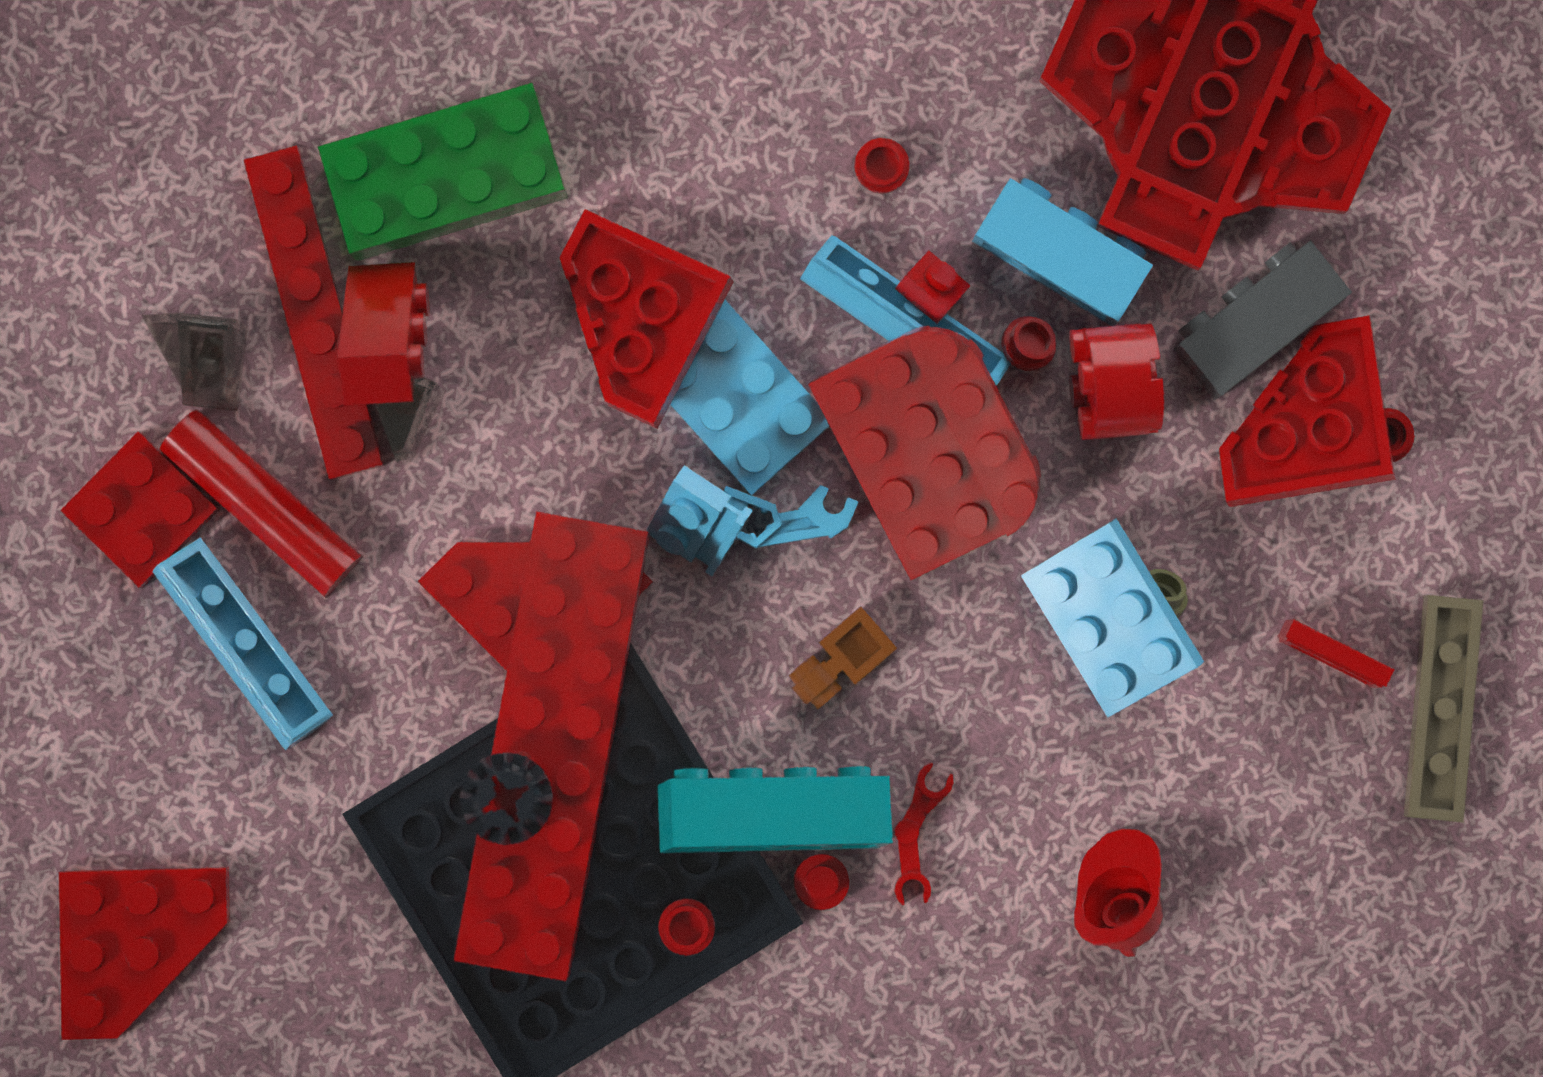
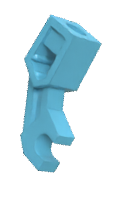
[724,485,858,549]

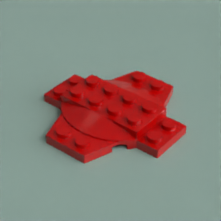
[1039,0,1392,271]

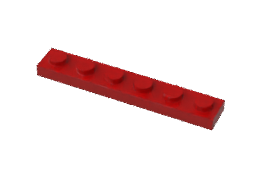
[243,145,385,480]

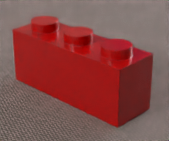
[337,262,430,406]

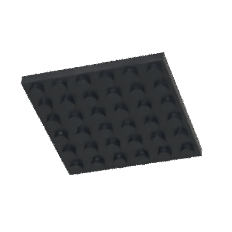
[342,643,803,1077]

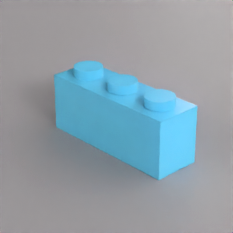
[972,178,1153,326]

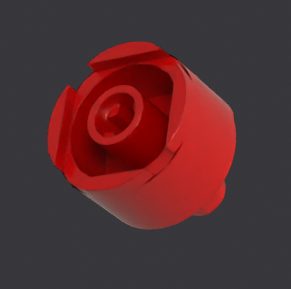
[1069,323,1164,440]

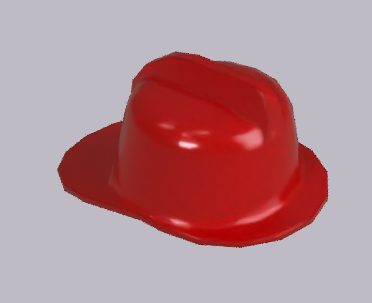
[1074,829,1163,957]

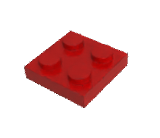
[60,431,220,588]

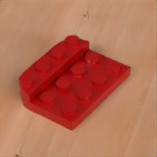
[808,325,1041,580]

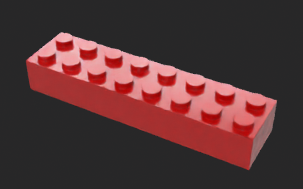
[454,511,650,981]

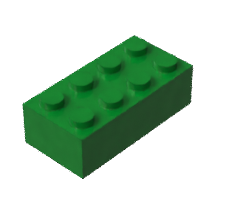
[318,83,568,261]

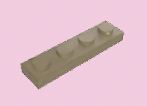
[1404,595,1484,823]

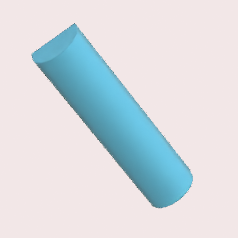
[800,235,1011,386]
[152,537,333,751]

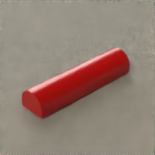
[159,409,364,598]

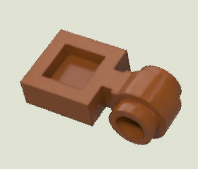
[788,606,897,709]

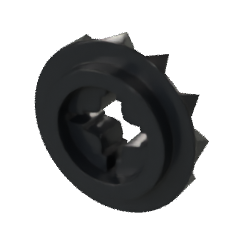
[460,753,553,845]

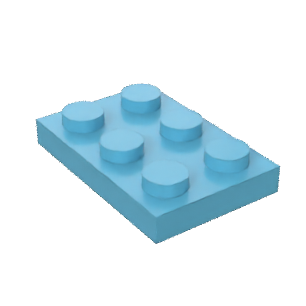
[670,300,830,495]
[1021,518,1204,718]

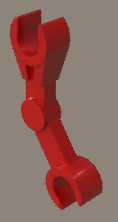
[894,763,954,905]

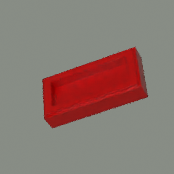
[1277,619,1395,688]

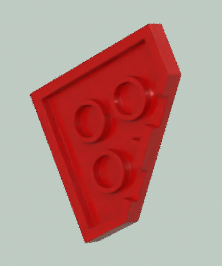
[559,209,734,429]
[1219,315,1396,507]
[418,542,653,671]
[59,867,230,1040]

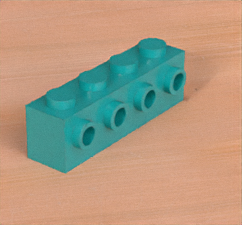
[658,766,893,853]

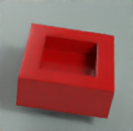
[895,250,971,324]

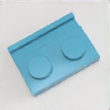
[646,465,753,576]

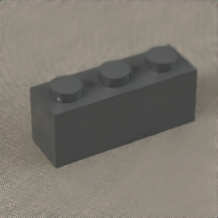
[1173,240,1352,400]

